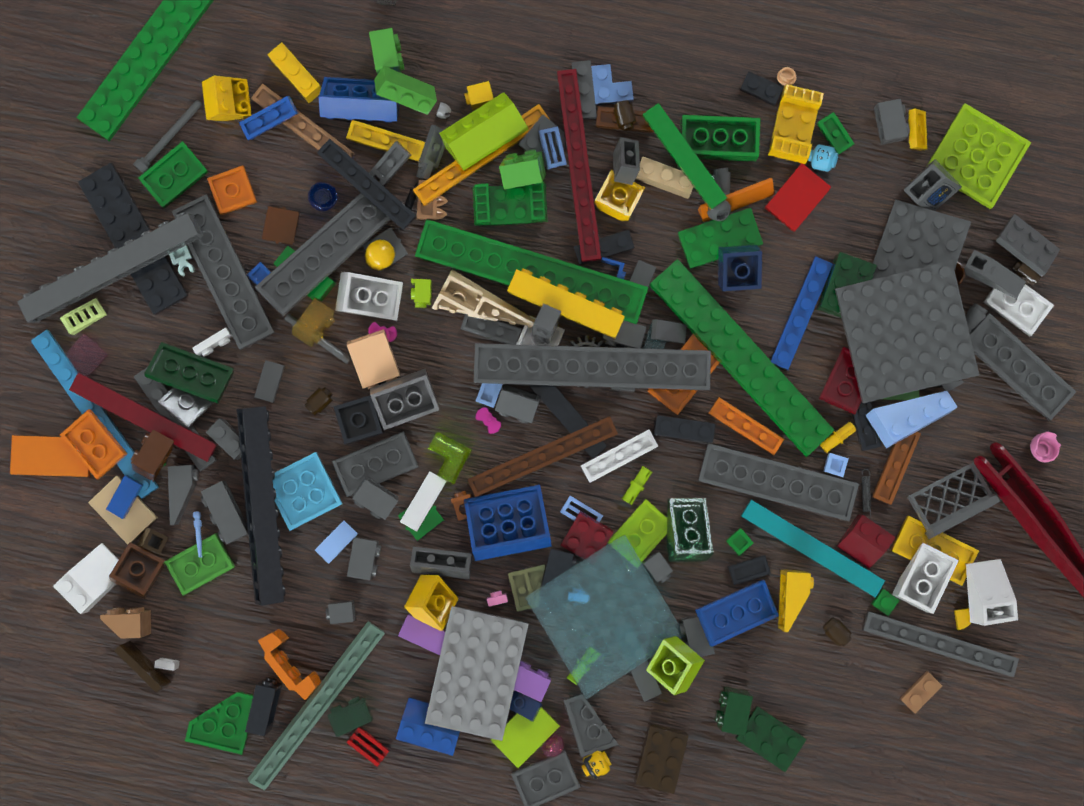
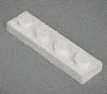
[581,429,658,483]

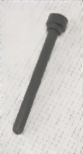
[133,100,202,173]

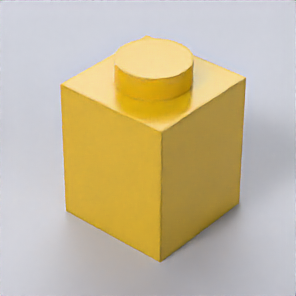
[464,81,493,110]

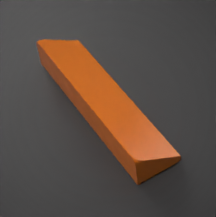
[698,178,774,222]

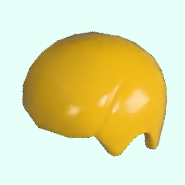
[365,239,395,271]

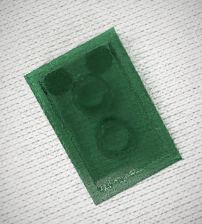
[667,498,714,562]

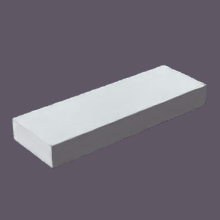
[400,471,447,532]

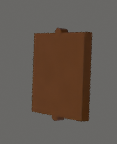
[262,206,300,245]

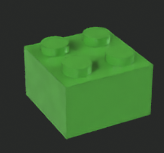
[369,28,405,75]
[499,150,546,189]

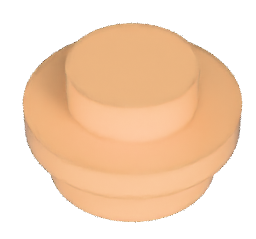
[777,67,796,85]

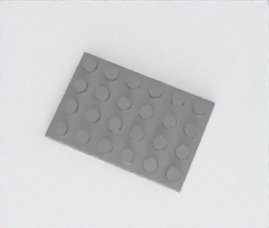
[425,606,529,741]

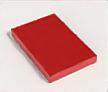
[765,163,831,232]

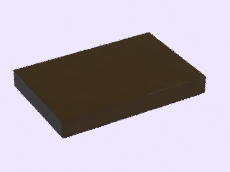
[114,641,171,692]

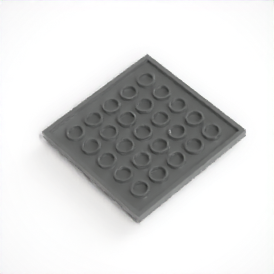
[835,260,979,403]

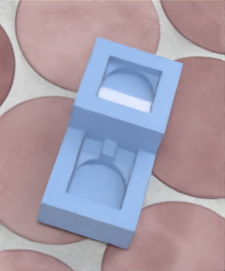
[315,521,358,564]

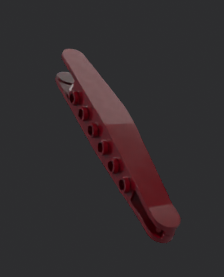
[974,442,1084,598]

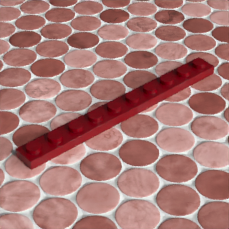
[557,69,601,262]

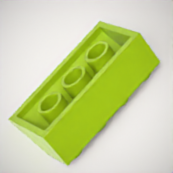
[439,92,529,170]

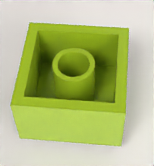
[646,636,705,695]

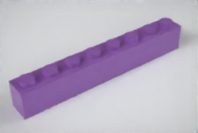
[398,613,551,702]

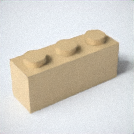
[635,156,694,199]

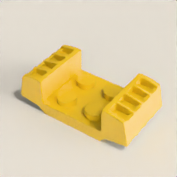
[768,84,824,164]

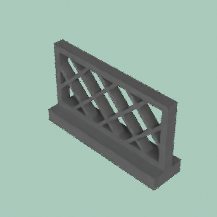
[907,462,1001,539]

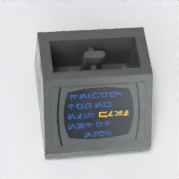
[904,159,962,211]

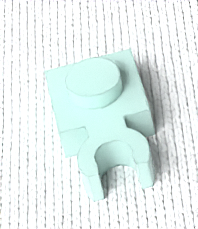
[169,245,195,276]

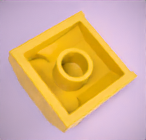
[594,170,645,221]

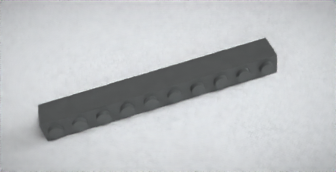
[17,212,204,323]

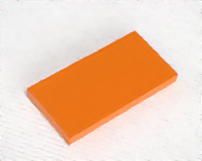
[647,334,719,415]
[10,435,90,477]

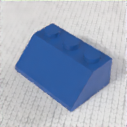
[396,697,460,756]

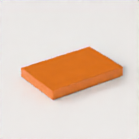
[60,409,128,479]

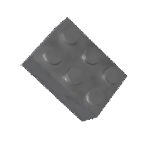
[370,369,439,430]

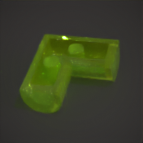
[429,432,472,484]

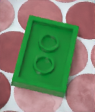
[138,141,208,209]

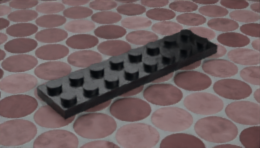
[78,162,189,315]

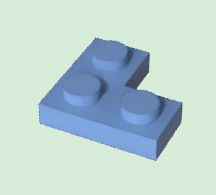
[591,64,634,106]

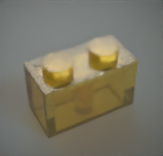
[292,298,335,347]

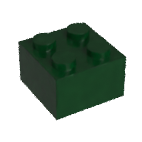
[715,686,753,736]

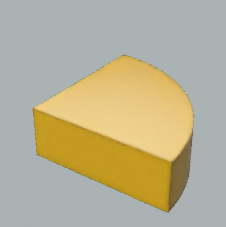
[954,608,971,630]

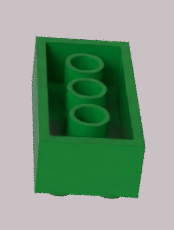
[680,115,760,161]

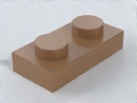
[900,671,942,714]

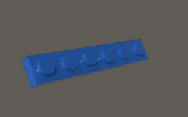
[771,256,833,370]

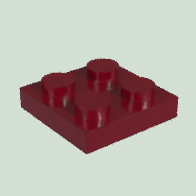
[560,511,614,565]

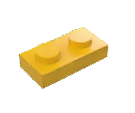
[908,109,927,151]

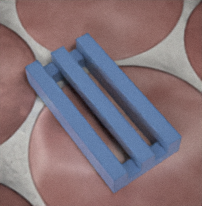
[538,126,567,169]

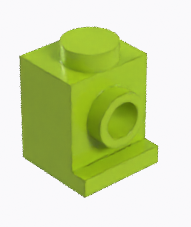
[411,279,432,308]

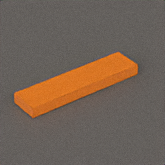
[708,397,784,455]

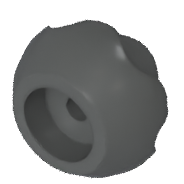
[707,200,731,221]

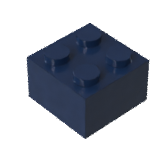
[718,245,762,291]

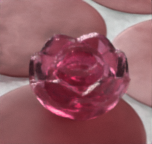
[541,734,564,757]

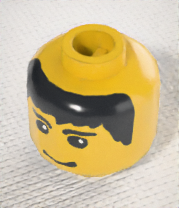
[581,751,612,779]

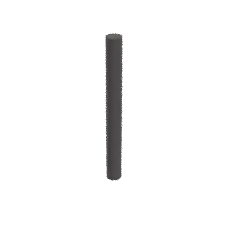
[285,314,352,364]

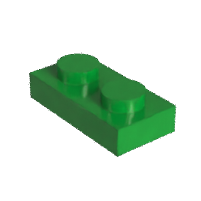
[817,112,854,155]

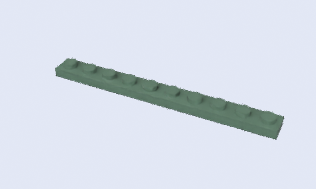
[247,621,385,790]

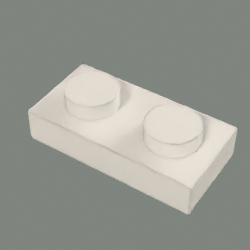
[192,328,233,357]

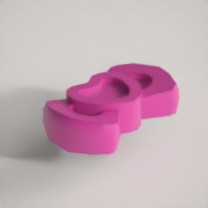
[368,322,397,342]
[475,407,502,434]

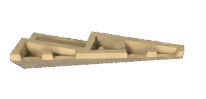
[432,269,535,328]

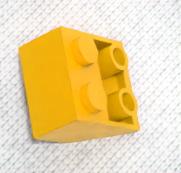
[202,75,252,121]

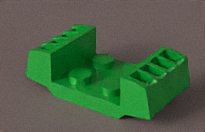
[473,181,548,226]

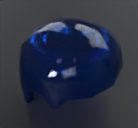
[308,182,338,211]

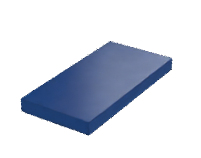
[695,580,779,647]

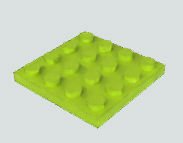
[926,103,1031,209]

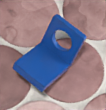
[601,257,626,279]

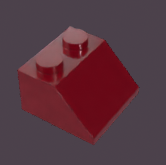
[837,514,895,568]

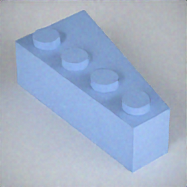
[866,391,957,449]

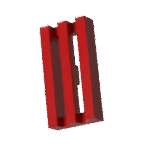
[346,726,390,767]

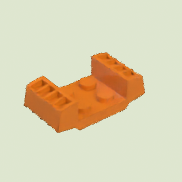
[258,629,321,700]

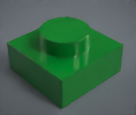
[726,528,754,556]
[871,589,899,616]

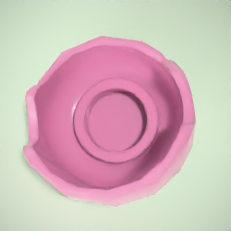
[1030,431,1061,463]

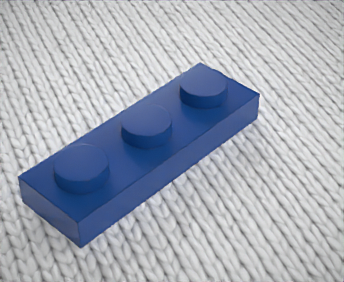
[239,96,299,140]

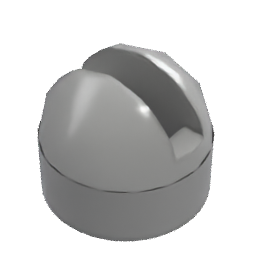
[436,102,451,119]

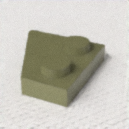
[508,564,545,612]

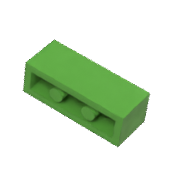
[374,66,437,115]

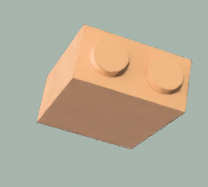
[347,329,400,389]

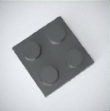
[518,115,567,170]

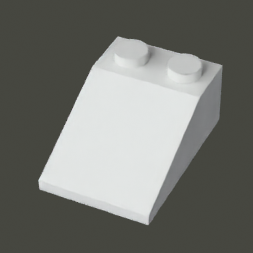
[335,272,403,321]
[53,543,119,614]
[892,543,959,614]

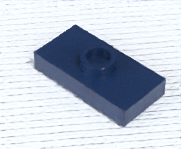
[510,690,542,722]

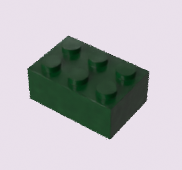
[817,252,877,318]

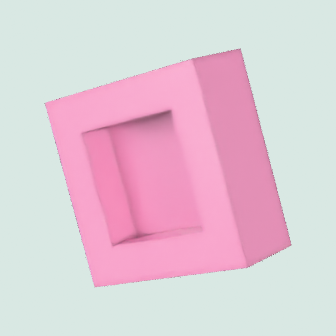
[487,591,508,606]

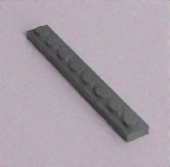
[862,611,1019,677]

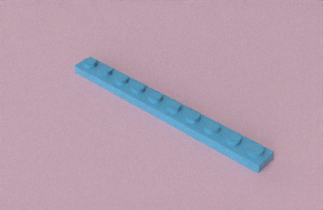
[31,330,159,499]

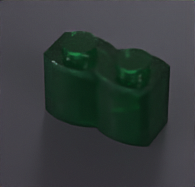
[327,696,374,737]

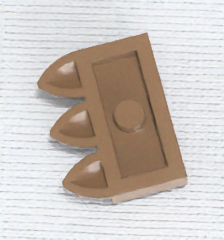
[416,180,448,221]

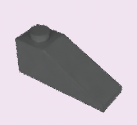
[168,465,199,525]

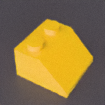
[404,575,459,631]

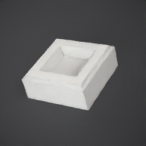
[154,658,180,671]

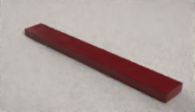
[69,373,218,462]

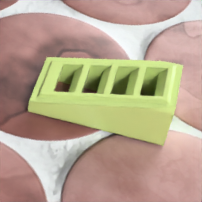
[60,298,107,335]

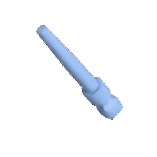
[193,511,202,558]

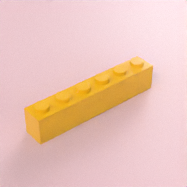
[507,268,625,339]

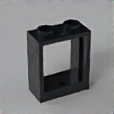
[245,677,282,736]

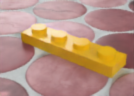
[346,120,425,162]

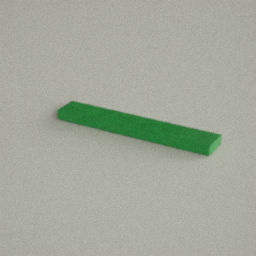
[642,103,727,210]

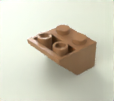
[100,607,151,638]

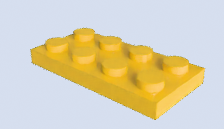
[890,516,979,586]

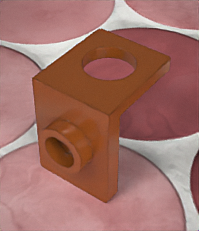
[451,491,472,521]

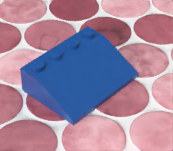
[464,485,552,561]

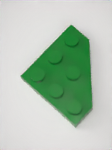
[185,691,253,755]

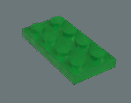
[677,208,763,269]

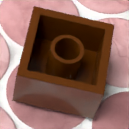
[131,430,174,482]
[109,542,165,599]

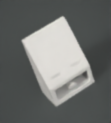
[966,559,1018,626]

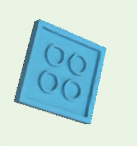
[273,452,343,531]

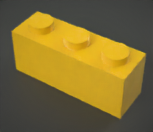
[267,42,321,103]

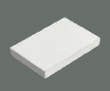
[983,284,1054,337]

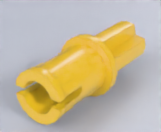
[820,422,856,453]

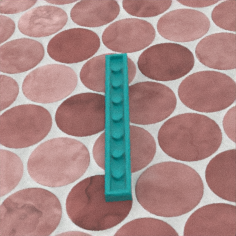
[741,500,885,598]

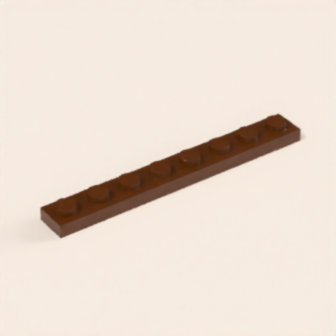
[467,416,618,497]

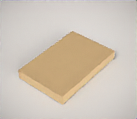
[88,476,158,544]

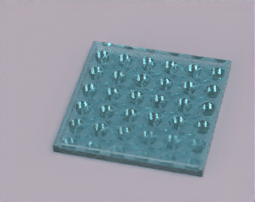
[525,535,685,699]

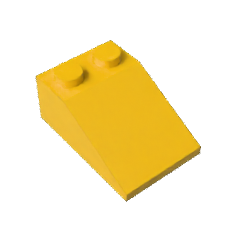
[778,570,814,632]

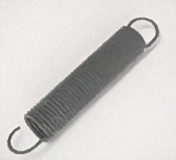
[862,469,871,519]

